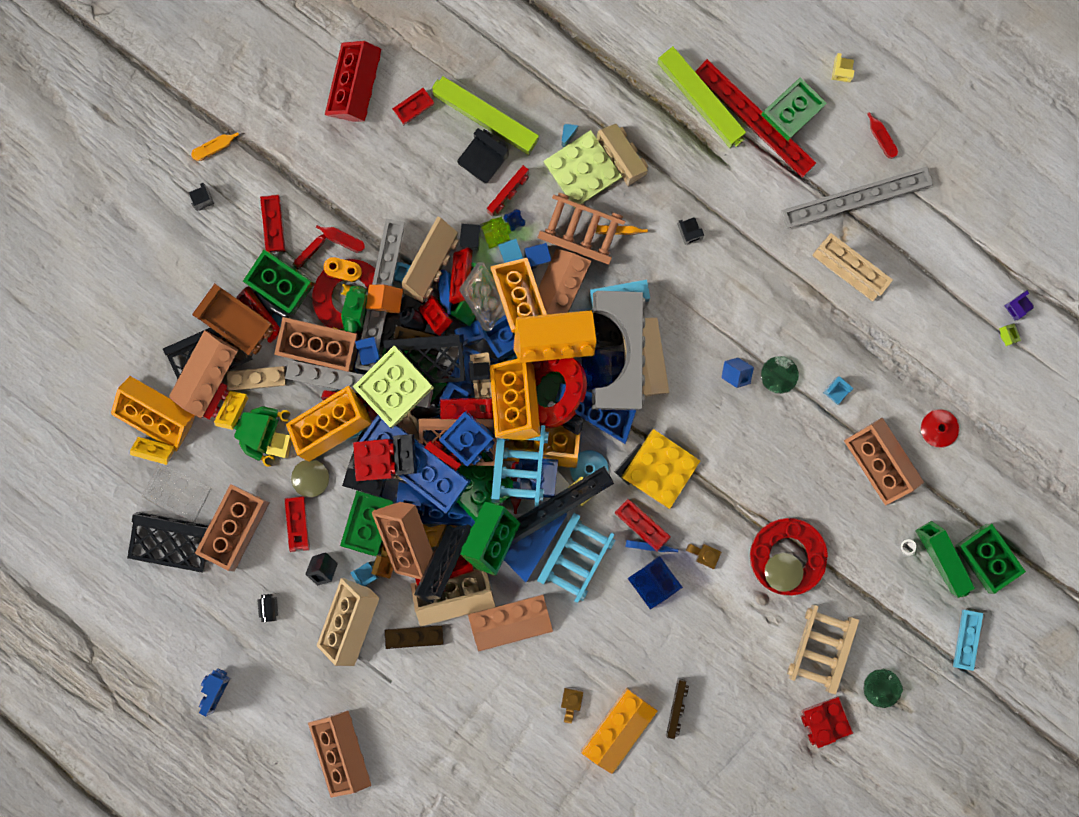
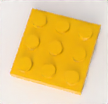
[621,429,700,509]

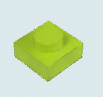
[999,323,1021,346]

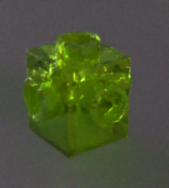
[480,216,512,249]

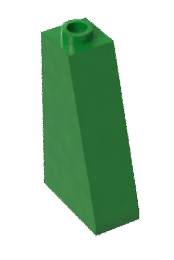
[915,521,975,598]

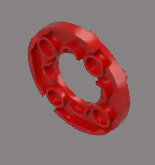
[312,259,376,335]
[532,358,587,428]
[750,518,828,596]

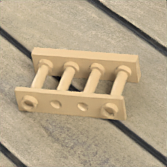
[812,233,893,302]
[787,605,859,695]

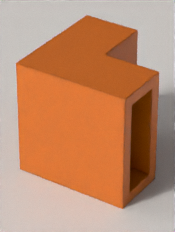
[366,285,403,313]

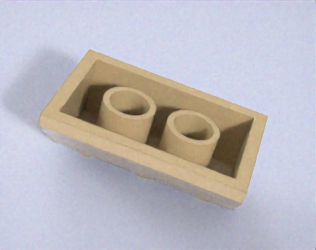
[597,124,648,186]

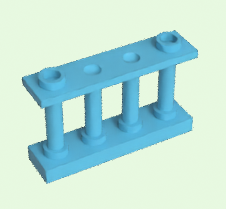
[491,425,549,506]
[537,513,616,603]

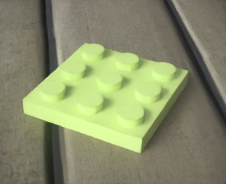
[543,130,622,209]
[353,346,434,429]

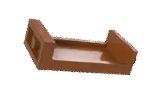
[192,283,274,356]

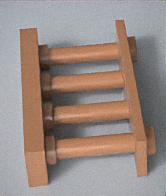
[538,192,626,265]

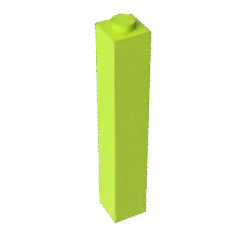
[657,46,746,148]
[432,76,539,155]

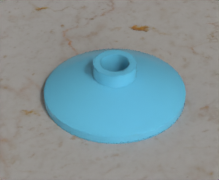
[570,450,608,482]

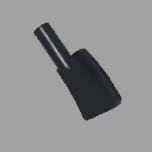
[254,291,290,318]
[410,404,440,419]

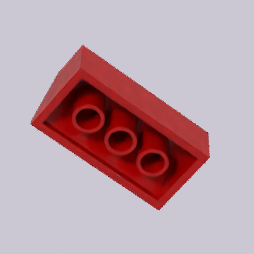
[325,41,382,122]

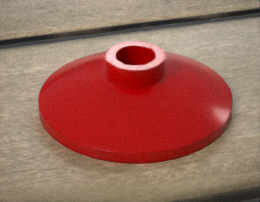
[921,409,959,448]

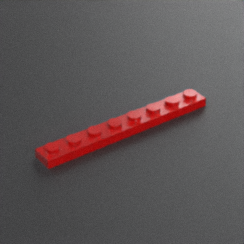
[695,59,816,178]

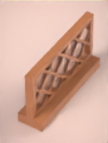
[419,418,497,466]

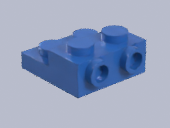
[483,315,515,361]
[439,411,495,467]
[513,458,558,500]
[199,668,231,717]

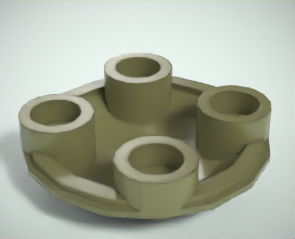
[291,460,329,497]
[765,553,803,592]

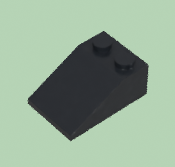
[342,432,387,497]

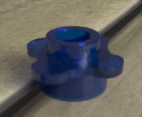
[503,209,526,231]

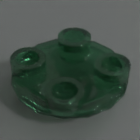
[761,356,799,394]
[863,669,903,708]

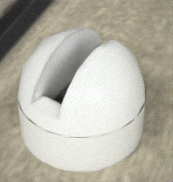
[901,539,917,556]

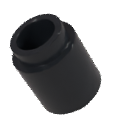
[400,307,428,332]
[257,594,278,622]

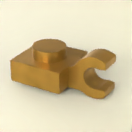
[371,542,393,579]
[686,544,722,569]
[561,688,583,724]

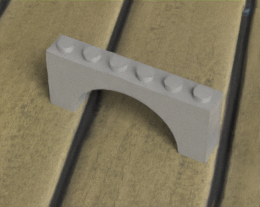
[592,291,645,410]

